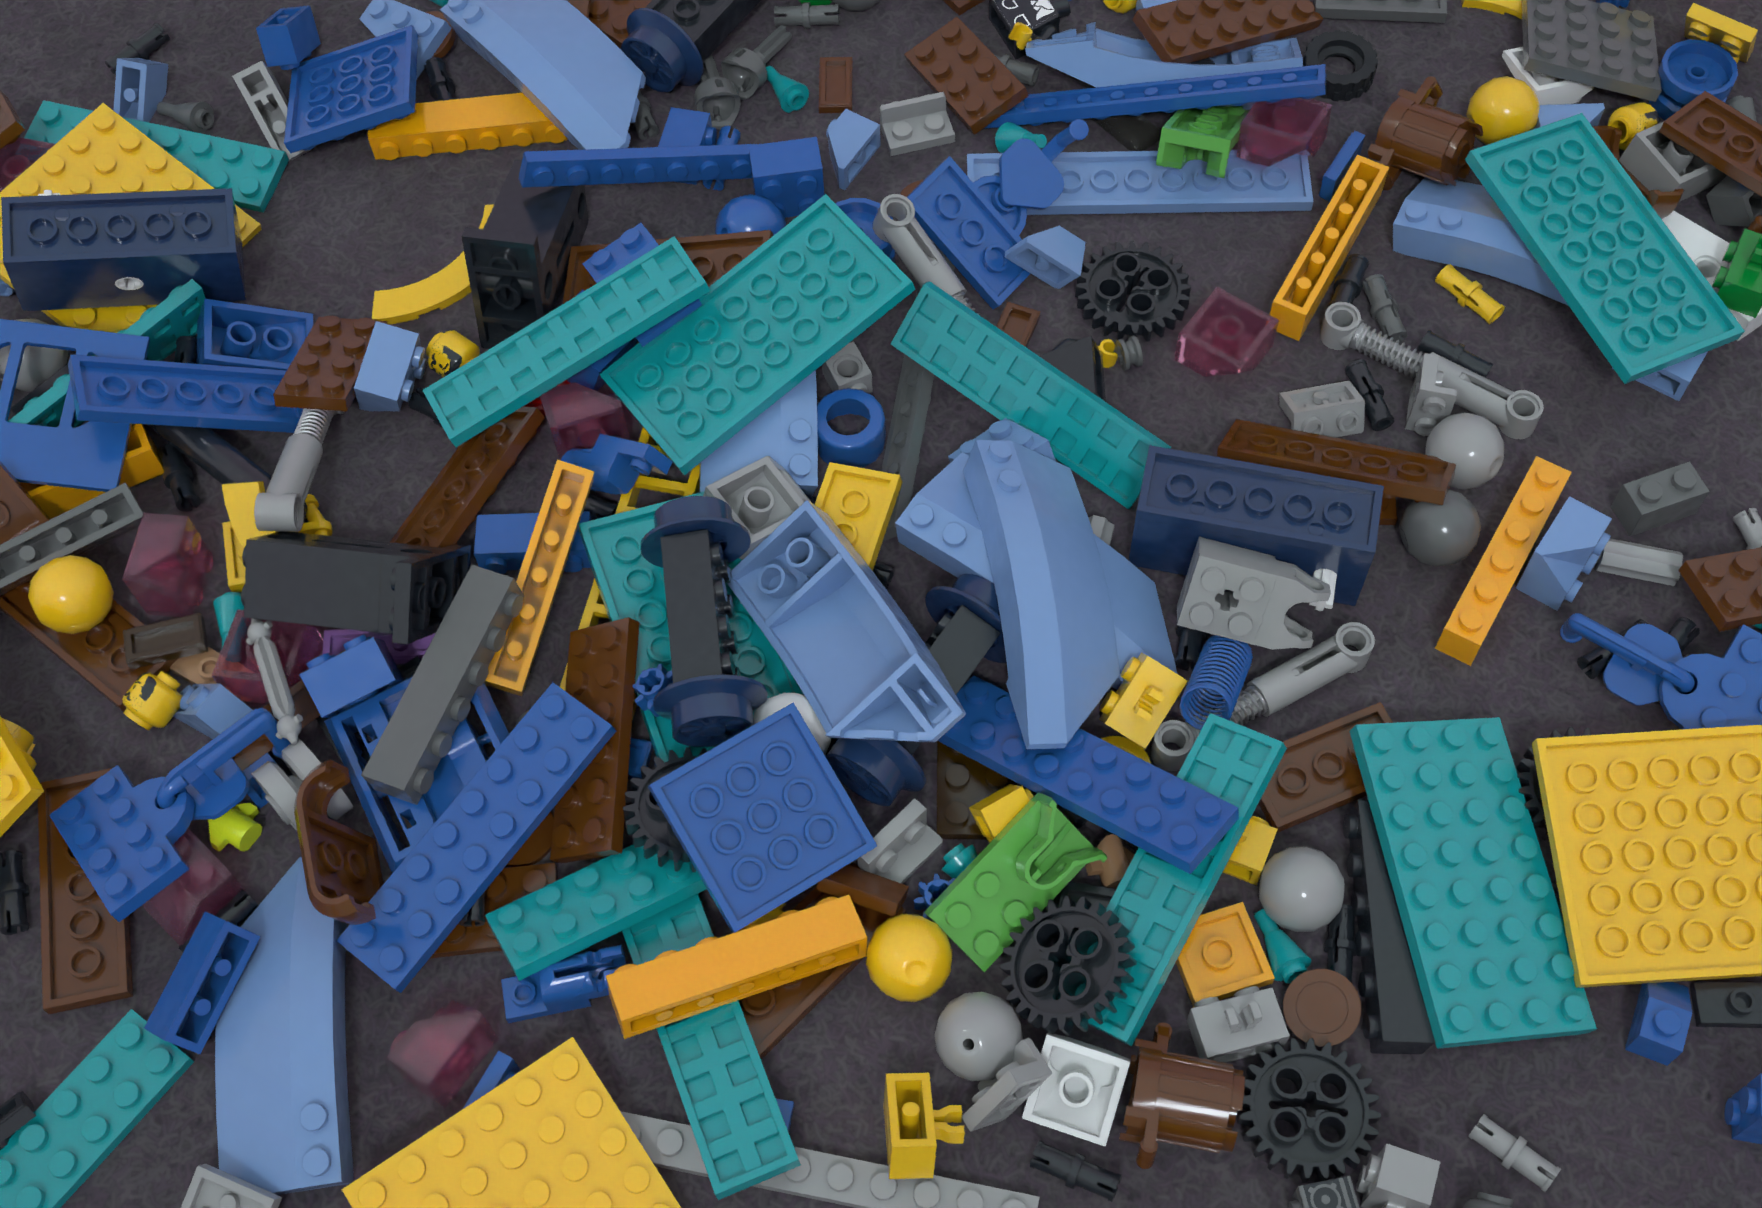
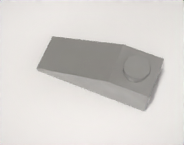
[232,61,311,161]

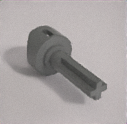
[721,25,792,100]
[694,54,741,130]

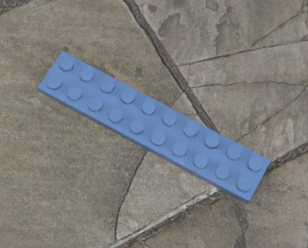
[967,148,1313,215]

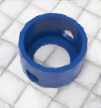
[817,388,886,468]

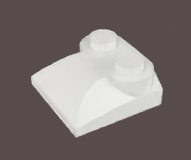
[1502,47,1593,105]
[1022,1033,1131,1146]

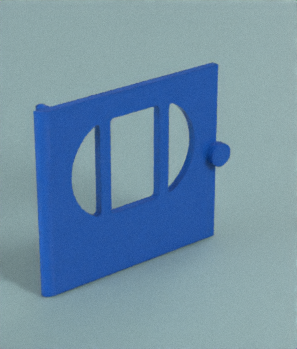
[0,319,150,492]

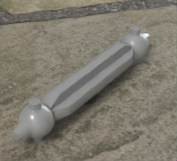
[246,618,303,745]

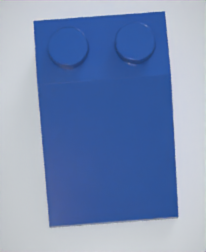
[582,223,702,347]
[197,299,313,370]

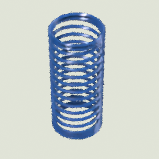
[1179,635,1253,730]

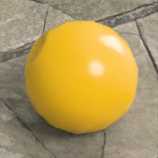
[1466,76,1540,145]
[28,555,114,634]
[866,914,952,1002]

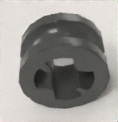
[1115,335,1143,371]

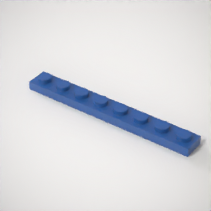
[519,144,757,188]

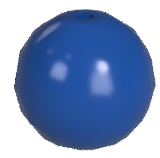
[715,194,786,235]

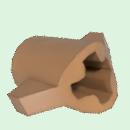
[1085,834,1135,889]

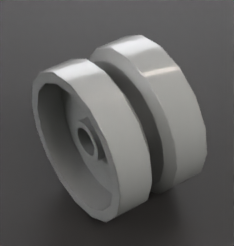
[251,738,353,831]

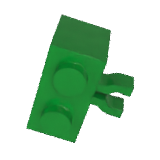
[1712,229,1762,318]

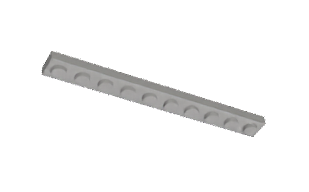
[620,1111,1040,1208]

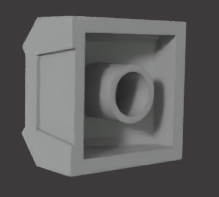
[703,456,812,559]

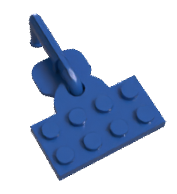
[907,119,1089,309]
[1560,613,1762,730]
[49,708,291,922]

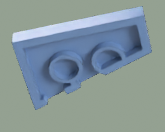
[359,0,452,80]

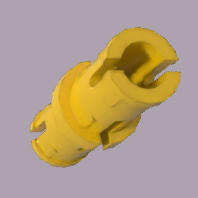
[1435,264,1505,325]

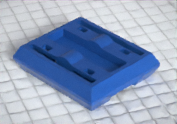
[324,676,509,873]

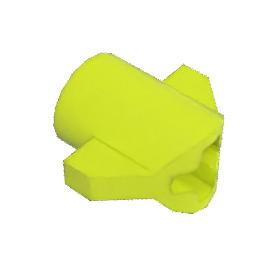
[208,803,262,852]

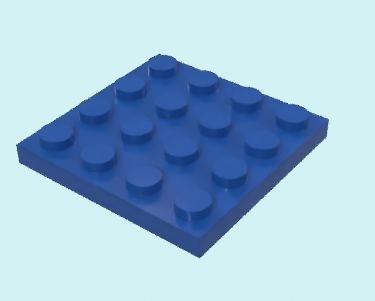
[284,25,418,154]
[648,702,877,933]

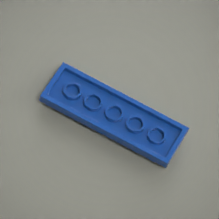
[68,355,304,433]

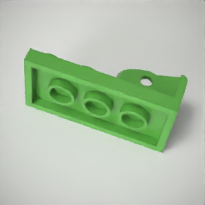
[1156,106,1255,178]
[924,792,1107,972]

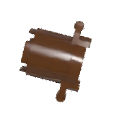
[1368,76,1483,190]
[1119,1023,1245,1169]

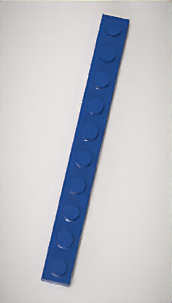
[985,64,1327,129]

